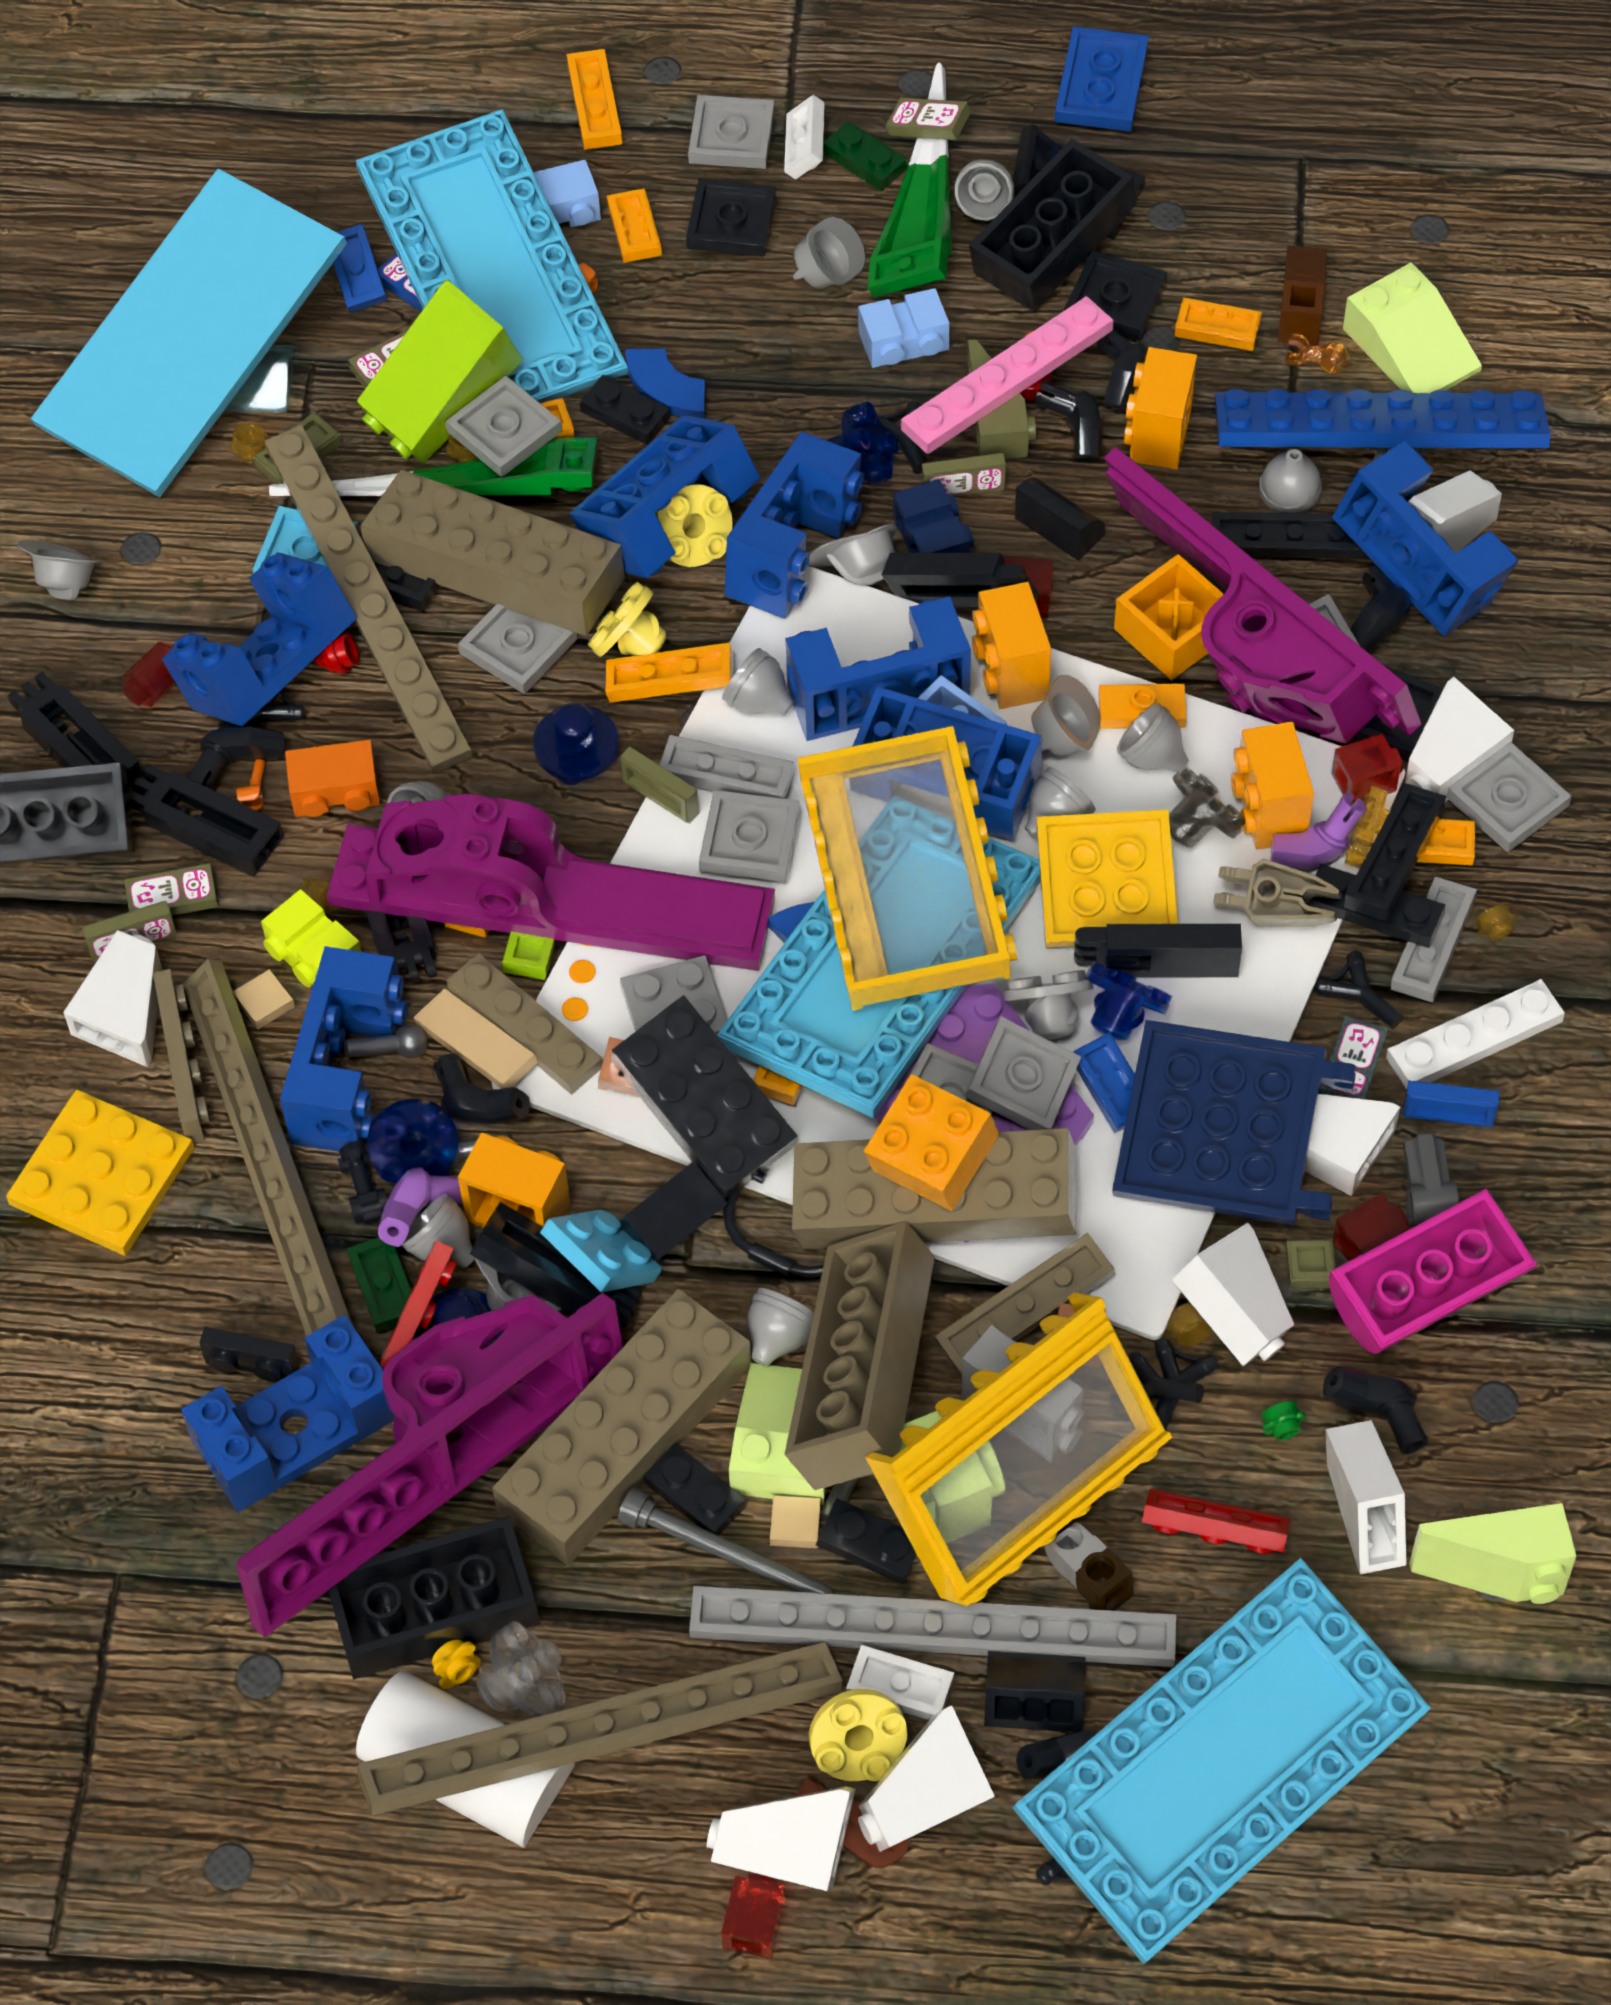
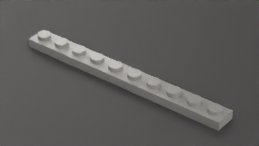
[689,1586,1176,1667]

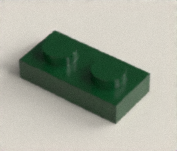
[823,121,907,192]
[346,1237,411,1333]

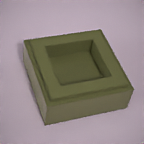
[1285,1239,1336,1289]

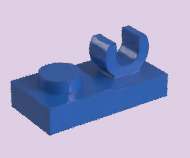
[333,224,388,313]

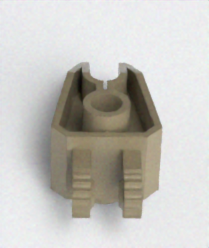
[1213,858,1342,927]

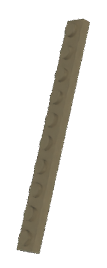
[264,425,473,774]
[183,959,352,1336]
[357,1642,843,1816]

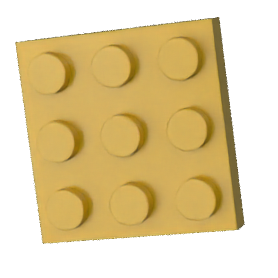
[1036,809,1178,948]
[6,1089,195,1256]

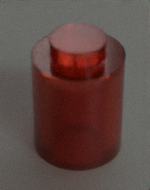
[122,642,176,707]

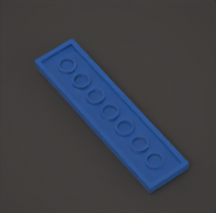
[1214,389,1551,448]

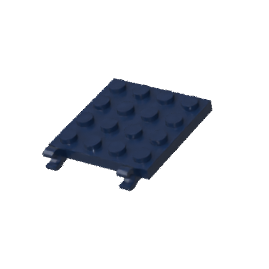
[1112,1020,1356,1225]

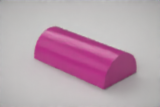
[1329,1189,1537,1354]

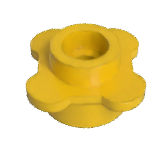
[432,1639,481,1689]

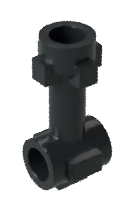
[338,1141,387,1225]

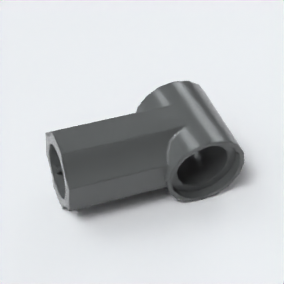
[1403,1134,1459,1226]

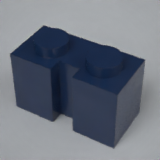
[893,479,974,553]

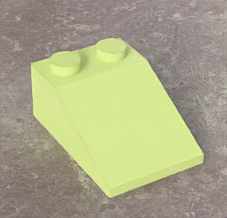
[1343,262,1482,393]
[729,1363,827,1505]
[1409,1503,1577,1604]

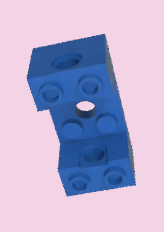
[569,415,760,578]
[725,431,864,619]
[1332,440,1519,637]
[161,552,357,726]
[785,596,971,741]
[849,686,1042,841]
[280,946,408,1152]
[181,1314,396,1513]

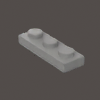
[659,735,795,799]
[1391,877,1477,1003]

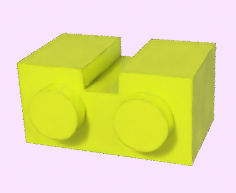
[261,889,362,988]

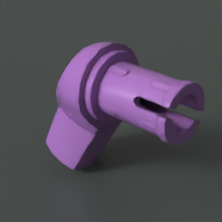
[1270,793,1367,870]
[378,1167,463,1247]

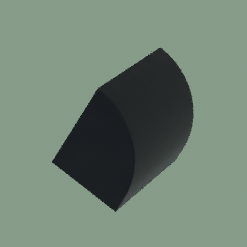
[1015,477,1105,561]
[619,1161,728,1260]
[984,1651,1085,1732]

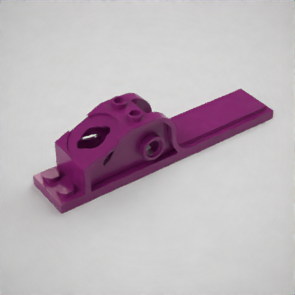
[1104,447,1421,744]
[327,794,775,971]
[236,1293,623,1637]

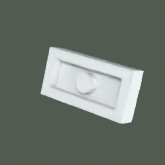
[784,95,824,180]
[846,1645,954,1720]

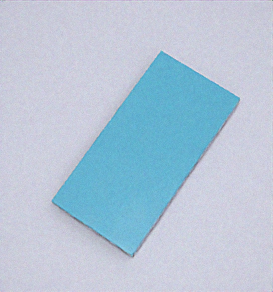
[356,109,628,403]
[30,168,347,498]
[717,796,1040,1119]
[1012,1558,1431,1964]

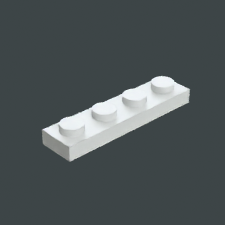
[1386,979,1565,1089]

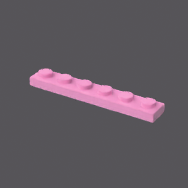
[901,296,1113,455]

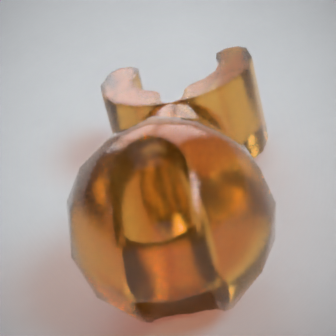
[1284,333,1350,374]

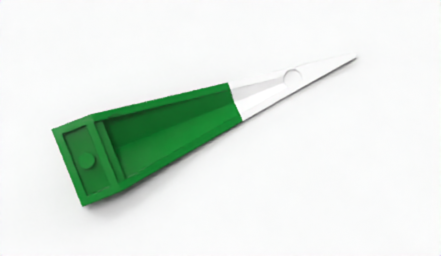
[867,62,952,298]
[269,437,598,496]

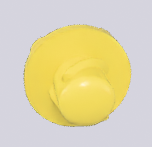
[655,483,733,567]
[587,581,666,657]
[809,1689,907,1781]

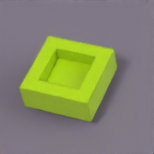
[502,932,555,980]

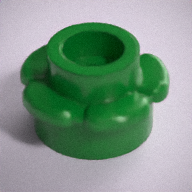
[1261,1401,1306,1441]

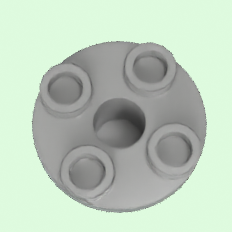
[1003,970,1094,1039]

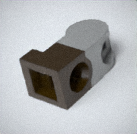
[1044,1522,1134,1611]

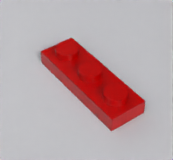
[378,1241,457,1371]
[1142,1488,1291,1554]

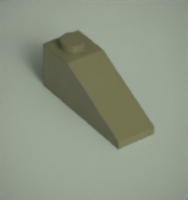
[967,339,1036,459]

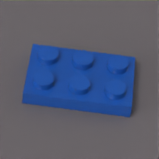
[1055,26,1149,132]

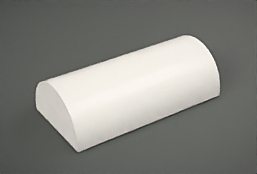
[356,1670,575,1848]

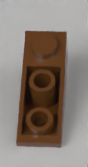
[1277,245,1327,346]

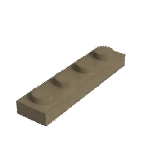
[447,953,603,1095]
[153,969,210,1143]
[935,1232,1115,1377]

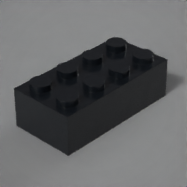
[969,138,1136,312]
[0,762,135,865]
[611,995,798,1200]
[328,1516,540,1680]

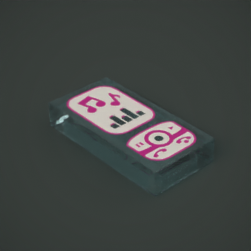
[1319,1016,1388,1099]

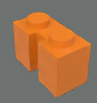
[285,739,380,817]

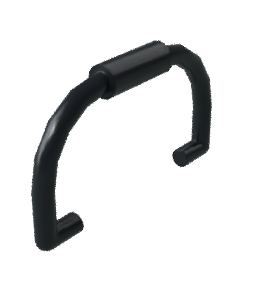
[723,1172,824,1278]

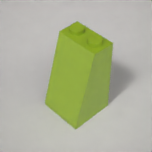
[356,279,523,465]

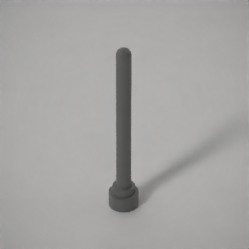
[617,1487,833,1594]

